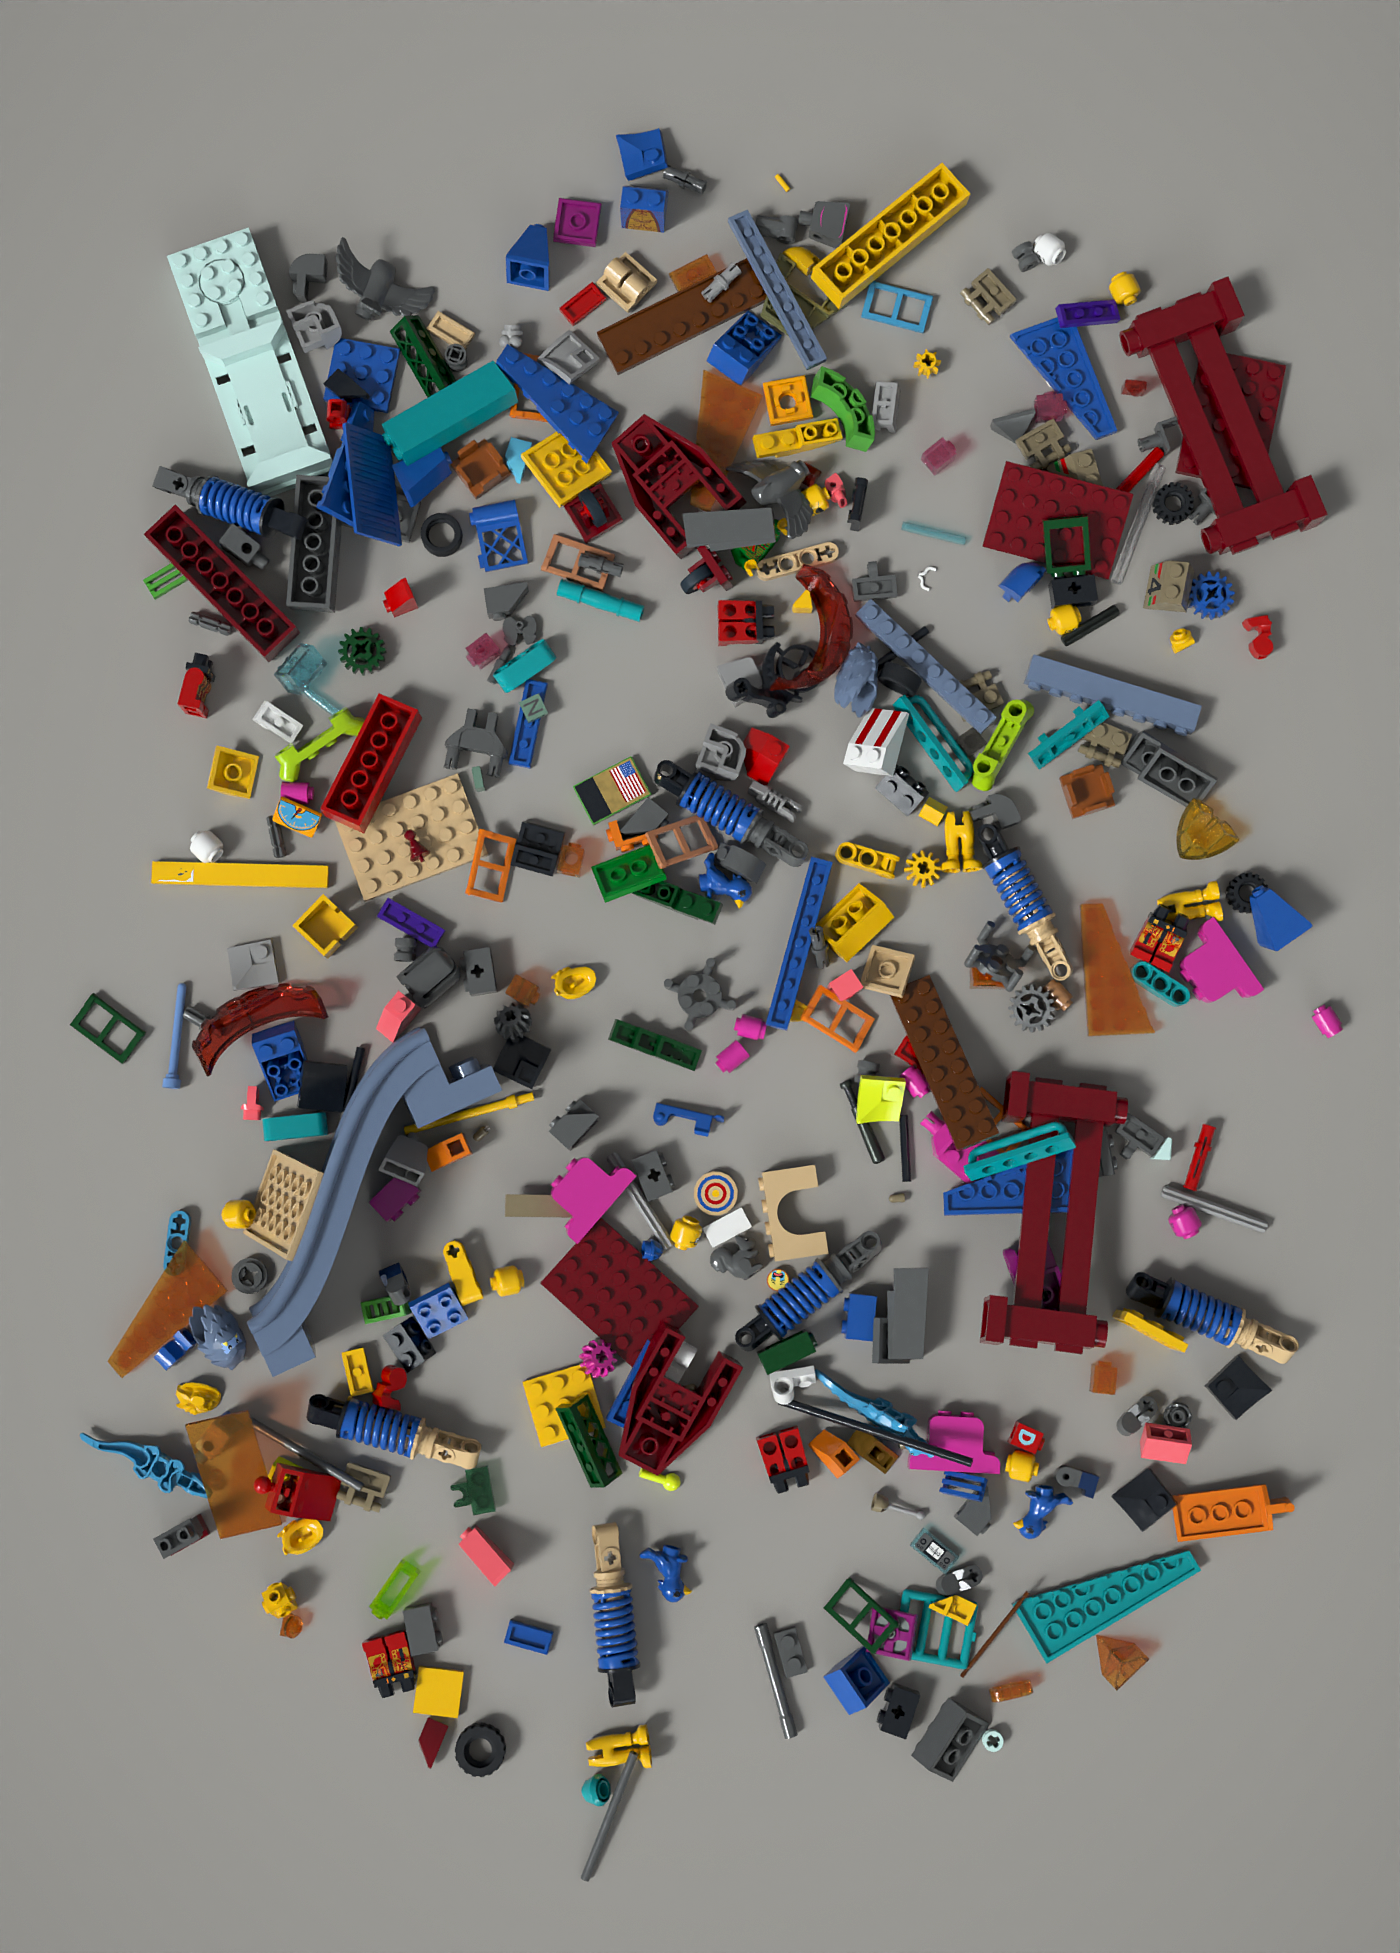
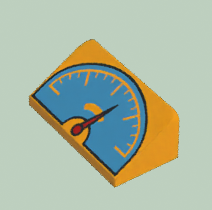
[272,796,322,838]

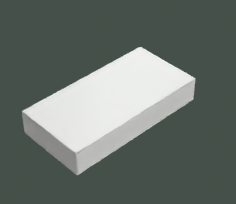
[702,1207,752,1248]

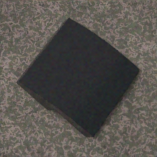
[510,821,565,877]
[297,1060,348,1112]

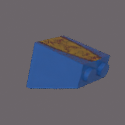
[620,185,669,233]

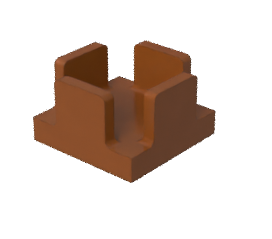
[450,438,511,500]
[1059,764,1115,819]

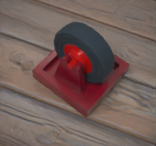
[563,483,623,544]
[680,545,734,594]

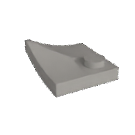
[537,330,600,385]
[227,940,280,991]

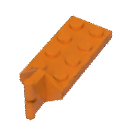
[1172,1484,1295,1542]

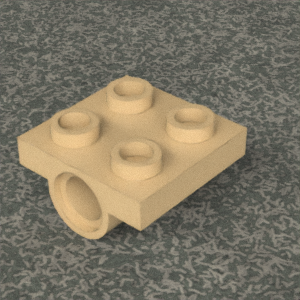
[596,251,657,313]

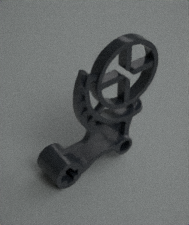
[725,642,823,718]

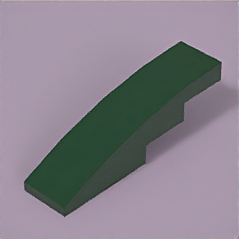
[608,1019,702,1071]

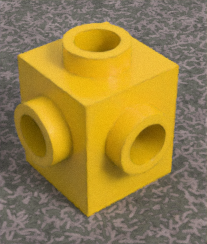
[261,1582,298,1619]

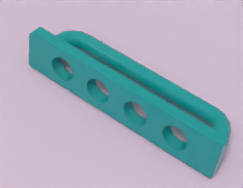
[893,695,974,792]
[963,1122,1076,1181]

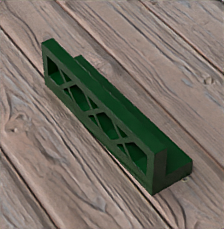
[390,315,456,398]
[555,1394,623,1488]

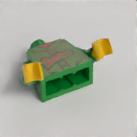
[730,518,787,577]

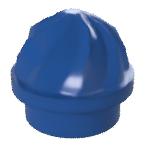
[641,1239,663,1261]

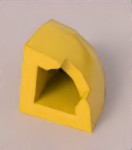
[782,246,821,276]

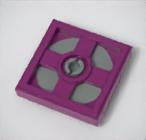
[866,1607,918,1661]

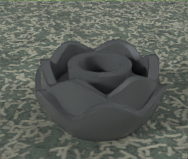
[1163,1402,1192,1428]

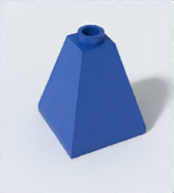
[506,224,550,291]
[1249,885,1313,951]

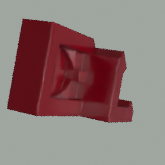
[418,1718,449,1769]

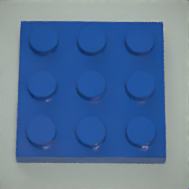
[323,338,400,413]

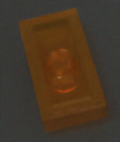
[669,254,717,292]

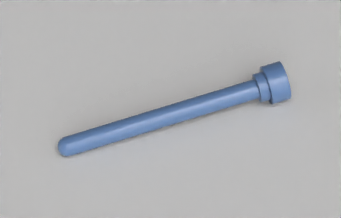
[162,983,187,1089]

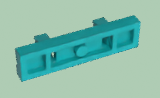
[1028,700,1110,770]

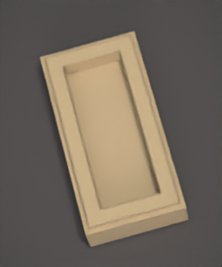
[427,311,475,350]

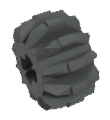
[494,1002,532,1041]

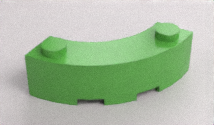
[811,366,875,452]

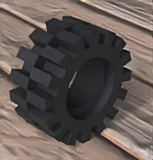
[1152,482,1194,525]
[1226,872,1268,914]

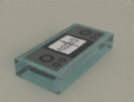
[910,1527,959,1575]

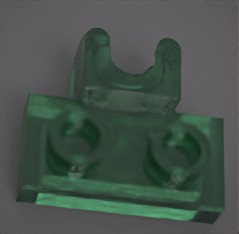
[450,1466,496,1516]

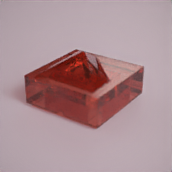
[1121,379,1147,397]

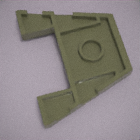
[760,253,848,335]

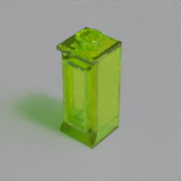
[369,1559,421,1620]

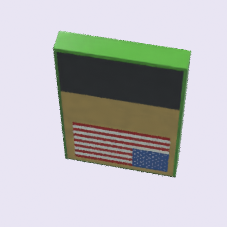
[573,756,651,826]

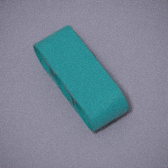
[493,639,557,693]
[1129,962,1190,1007]
[262,1112,328,1141]

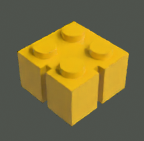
[292,894,358,959]

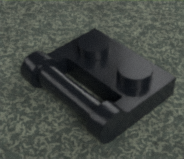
[847,477,868,532]

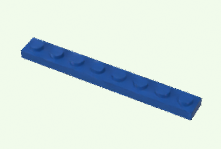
[766,857,833,1031]

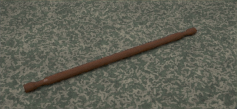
[960,1591,1030,1678]

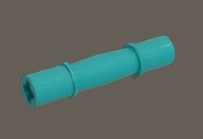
[557,579,645,622]

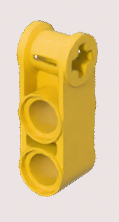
[835,842,900,879]
[443,1240,484,1306]

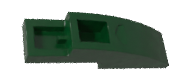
[632,881,723,925]

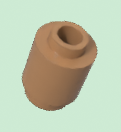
[1043,979,1073,1012]

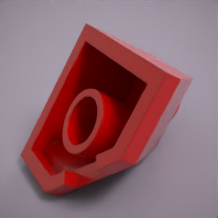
[743,728,790,786]

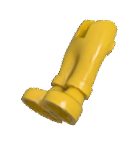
[941,811,982,873]
[1157,881,1223,922]
[586,1724,652,1768]

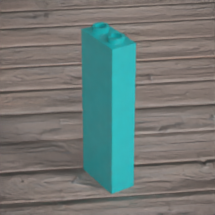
[382,361,518,466]

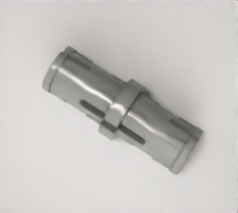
[701,262,742,303]

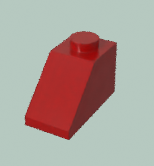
[383,577,418,618]

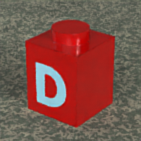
[1007,1421,1045,1454]

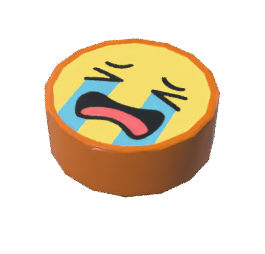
[767,1269,789,1291]

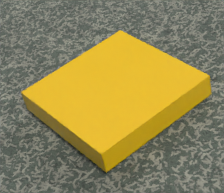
[413,1665,464,1718]

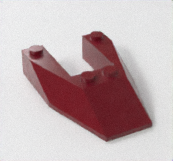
[611,414,747,559]
[618,1321,743,1476]

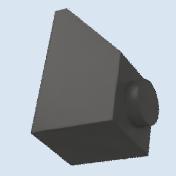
[483,582,529,621]
[620,797,669,837]
[954,1483,991,1536]

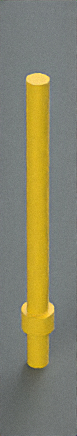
[404,1092,535,1135]

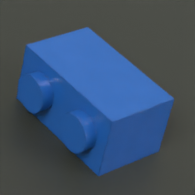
[841,1293,877,1342]

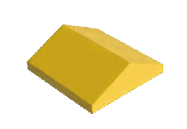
[207,745,259,799]

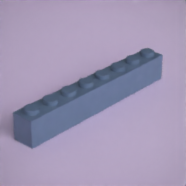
[1023,654,1202,736]

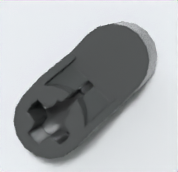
[1116,1396,1158,1436]
[936,1565,983,1596]

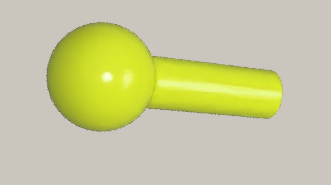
[639,1468,680,1491]

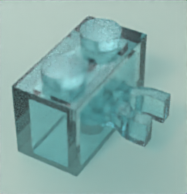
[274,643,327,695]

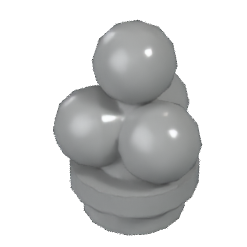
[499,325,523,349]

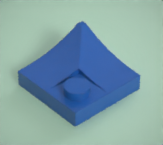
[616,128,668,181]

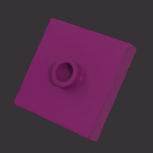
[553,198,602,247]

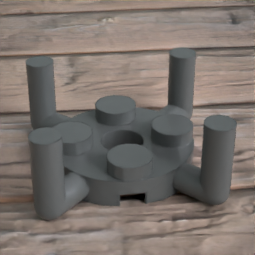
[964,921,1036,992]
[664,958,736,1031]

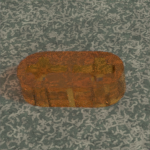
[989,1680,1033,1702]

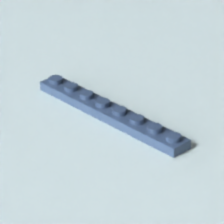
[728,209,827,370]
[855,599,997,734]

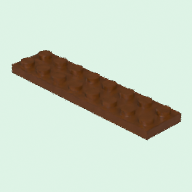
[889,975,999,1152]

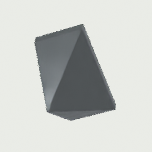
[990,409,1036,444]

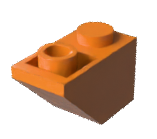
[427,1133,473,1172]
[807,1429,860,1479]

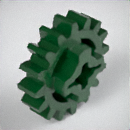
[338,627,387,676]

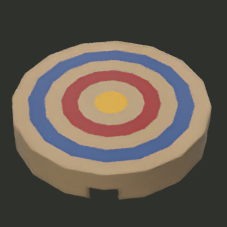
[694,1171,738,1216]

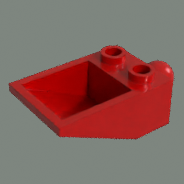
[253,1462,341,1521]

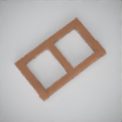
[541,534,615,591]
[645,815,718,869]

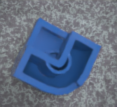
[998,562,1046,602]

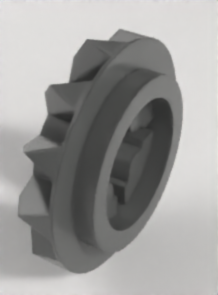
[231,1258,268,1294]

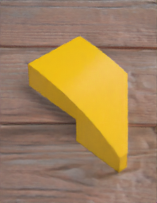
[928,1595,977,1626]

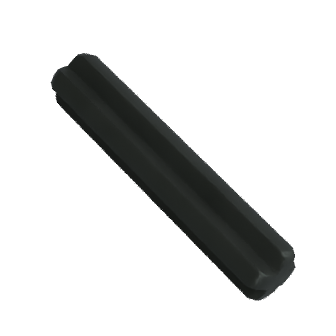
[1061,605,1120,646]

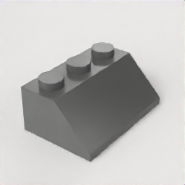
[911,1697,990,1782]

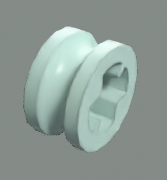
[982,1729,1003,1752]

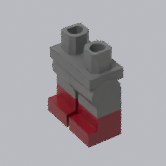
[153,1514,211,1559]

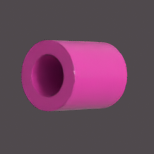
[281,782,314,804]
[715,1040,750,1073]

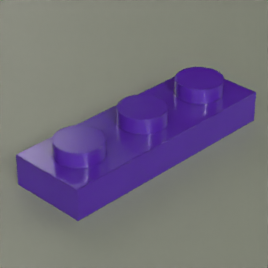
[1055,300,1121,328]
[377,898,446,947]

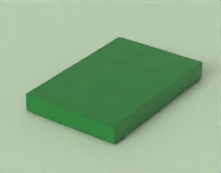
[591,844,667,903]

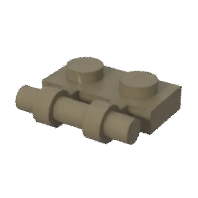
[960,268,1017,325]
[1015,418,1071,470]
[959,670,1004,722]
[1078,722,1132,768]
[336,1462,391,1513]

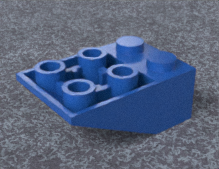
[707,311,782,386]
[252,1020,308,1102]

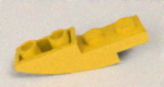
[752,418,843,459]

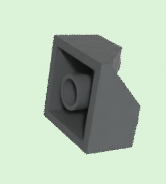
[549,1099,600,1151]

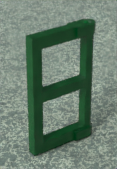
[70,993,147,1064]
[824,1577,900,1655]

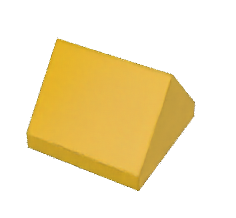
[792,590,812,613]
[918,797,948,826]

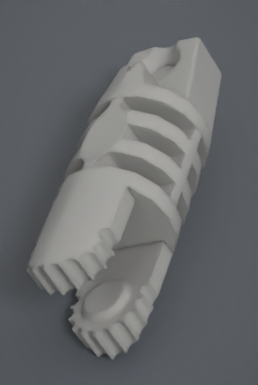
[748,781,803,822]

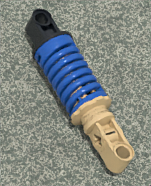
[977,824,1073,980]
[1126,1272,1299,1364]
[306,1394,481,1469]
[589,1522,641,1708]

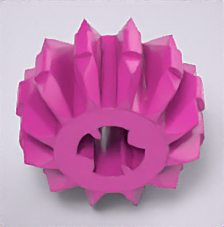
[579,1339,618,1378]

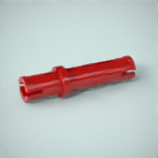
[1183,1124,1216,1191]

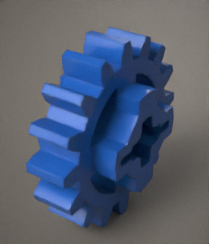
[1188,571,1235,620]

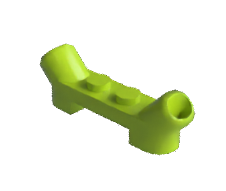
[972,699,1034,791]
[274,707,365,782]

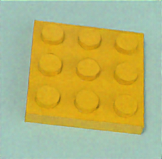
[521,431,612,508]
[1112,1308,1188,1353]
[522,1364,606,1447]

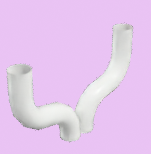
[918,566,936,591]

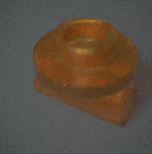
[280,1613,303,1639]

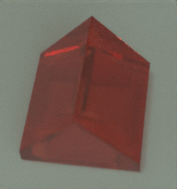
[802,461,822,487]

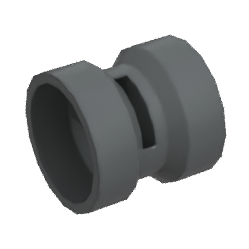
[1012,241,1040,272]
[445,344,468,372]
[394,938,417,962]
[854,1060,880,1084]

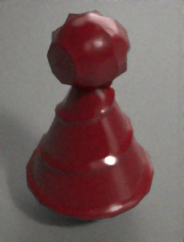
[404,829,430,863]

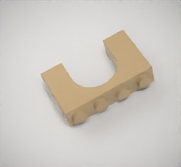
[758,1165,829,1262]

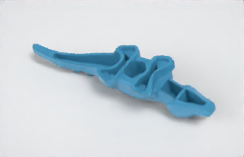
[815,1369,935,1458]
[80,1433,213,1498]

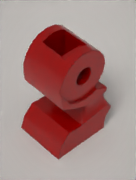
[326,399,352,430]
[1242,615,1273,659]
[372,1365,407,1411]

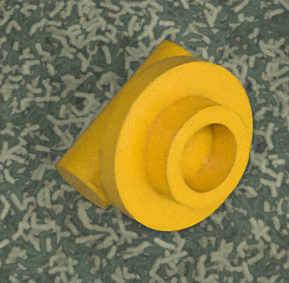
[1170,628,1195,654]

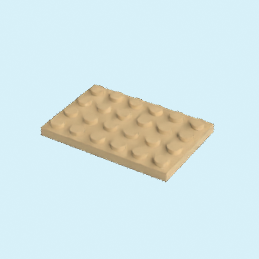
[335,773,489,902]
[243,1149,324,1261]

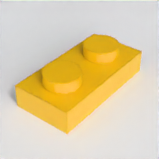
[341,1347,374,1397]

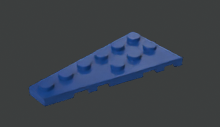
[1010,317,1118,440]
[496,344,619,464]
[316,401,374,527]
[943,1149,1073,1216]

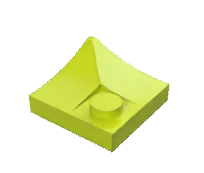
[856,1075,906,1124]

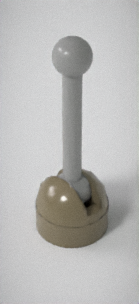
[871,1493,925,1520]

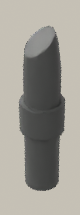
[487,645,511,684]

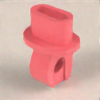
[825,473,847,508]
[241,1086,264,1120]

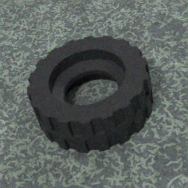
[455,1722,506,1777]

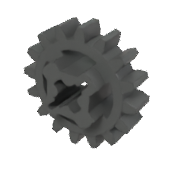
[1008,984,1058,1033]

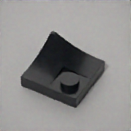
[493,1035,552,1089]
[1205,1356,1272,1420]
[1111,1468,1178,1532]

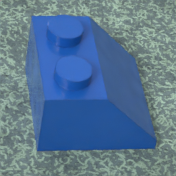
[824,1646,890,1715]

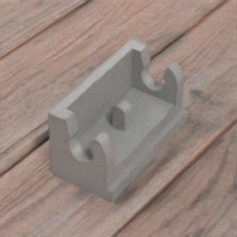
[872,382,901,433]

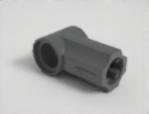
[755,215,798,244]

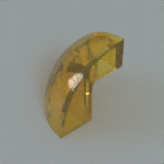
[1176,798,1239,860]

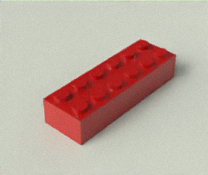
[320,693,422,833]

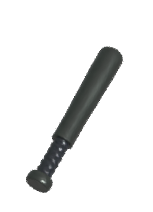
[839,1079,885,1164]

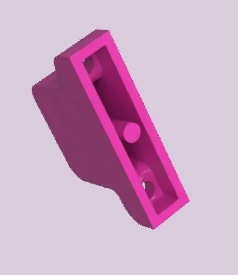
[1179,917,1264,1003]
[550,1157,636,1244]
[908,1410,1000,1474]

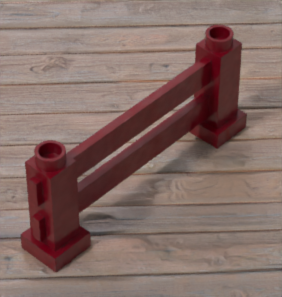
[1119,276,1328,555]
[980,1071,1128,1355]

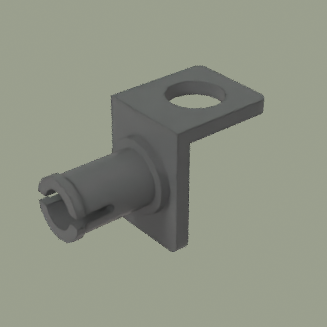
[1137,417,1178,455]
[1188,487,1216,525]

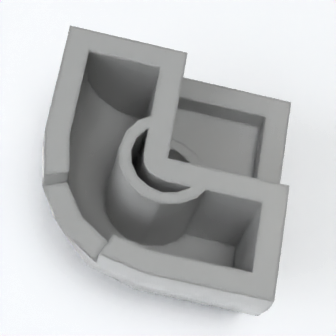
[286,300,342,353]
[695,723,746,781]

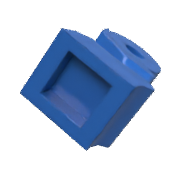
[154,1327,197,1371]

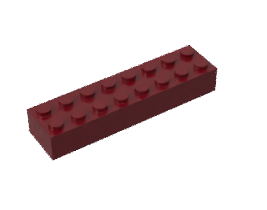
[144,504,300,662]

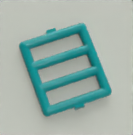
[900,1589,978,1670]

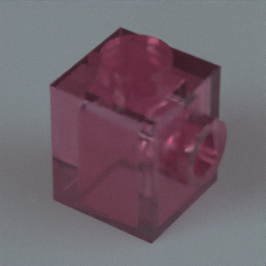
[1034,391,1067,423]
[921,437,957,476]
[465,633,501,670]

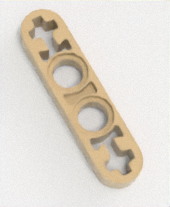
[756,542,839,581]

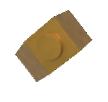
[847,1430,899,1474]

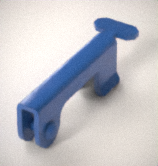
[653,1103,725,1137]

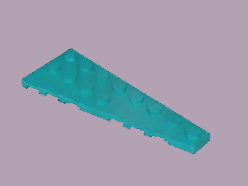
[1011,1550,1201,1664]

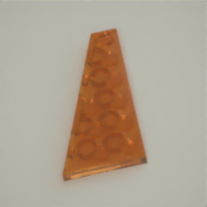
[690,370,763,512]
[1079,903,1155,1037]
[107,1240,228,1378]

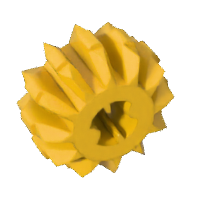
[904,850,941,888]

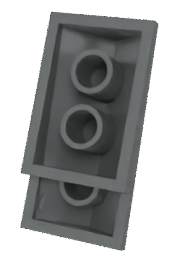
[682,508,776,552]
[1121,730,1218,811]
[887,1267,929,1359]

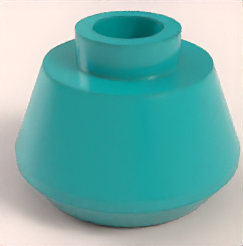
[581,1774,611,1807]

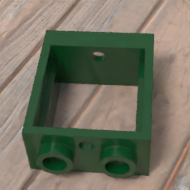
[1042,515,1091,577]
[757,1329,818,1375]

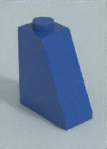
[392,447,452,507]

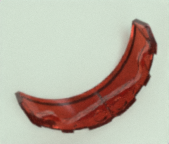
[770,564,853,690]
[192,983,329,1077]

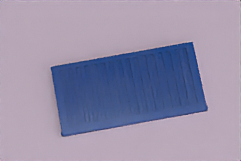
[342,422,402,546]

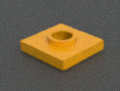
[763,375,813,426]

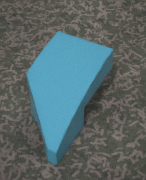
[505,437,532,484]

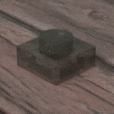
[956,727,987,758]

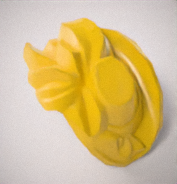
[551,967,596,999]
[176,1382,221,1415]
[277,1519,323,1555]

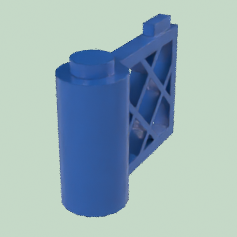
[469,499,528,572]

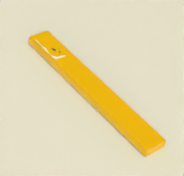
[151,861,329,889]

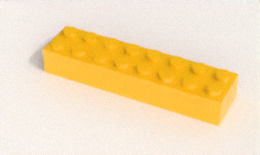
[811,163,970,309]

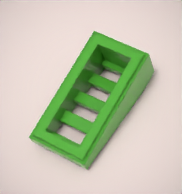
[360,1296,412,1324]

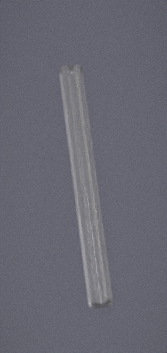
[1111,463,1166,585]

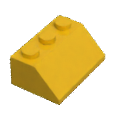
[815,883,894,962]

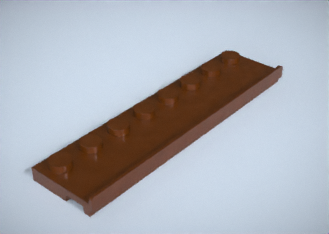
[597,258,766,375]

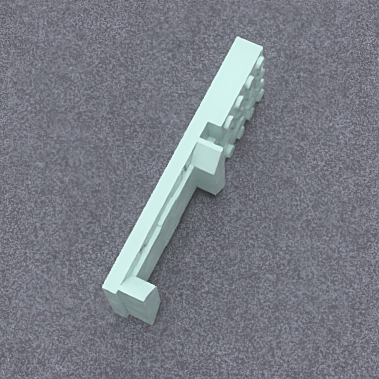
[167,227,333,497]

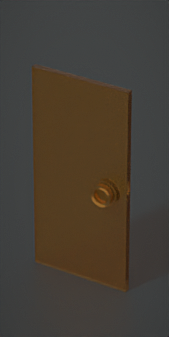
[185,1410,282,1539]

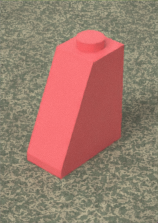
[376,990,421,1042]
[459,1525,514,1586]

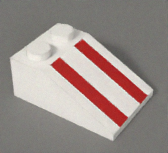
[843,708,909,776]

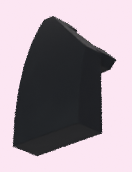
[323,369,370,403]

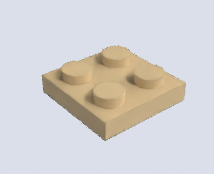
[860,945,915,998]

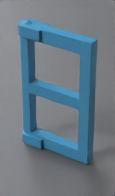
[861,281,933,333]

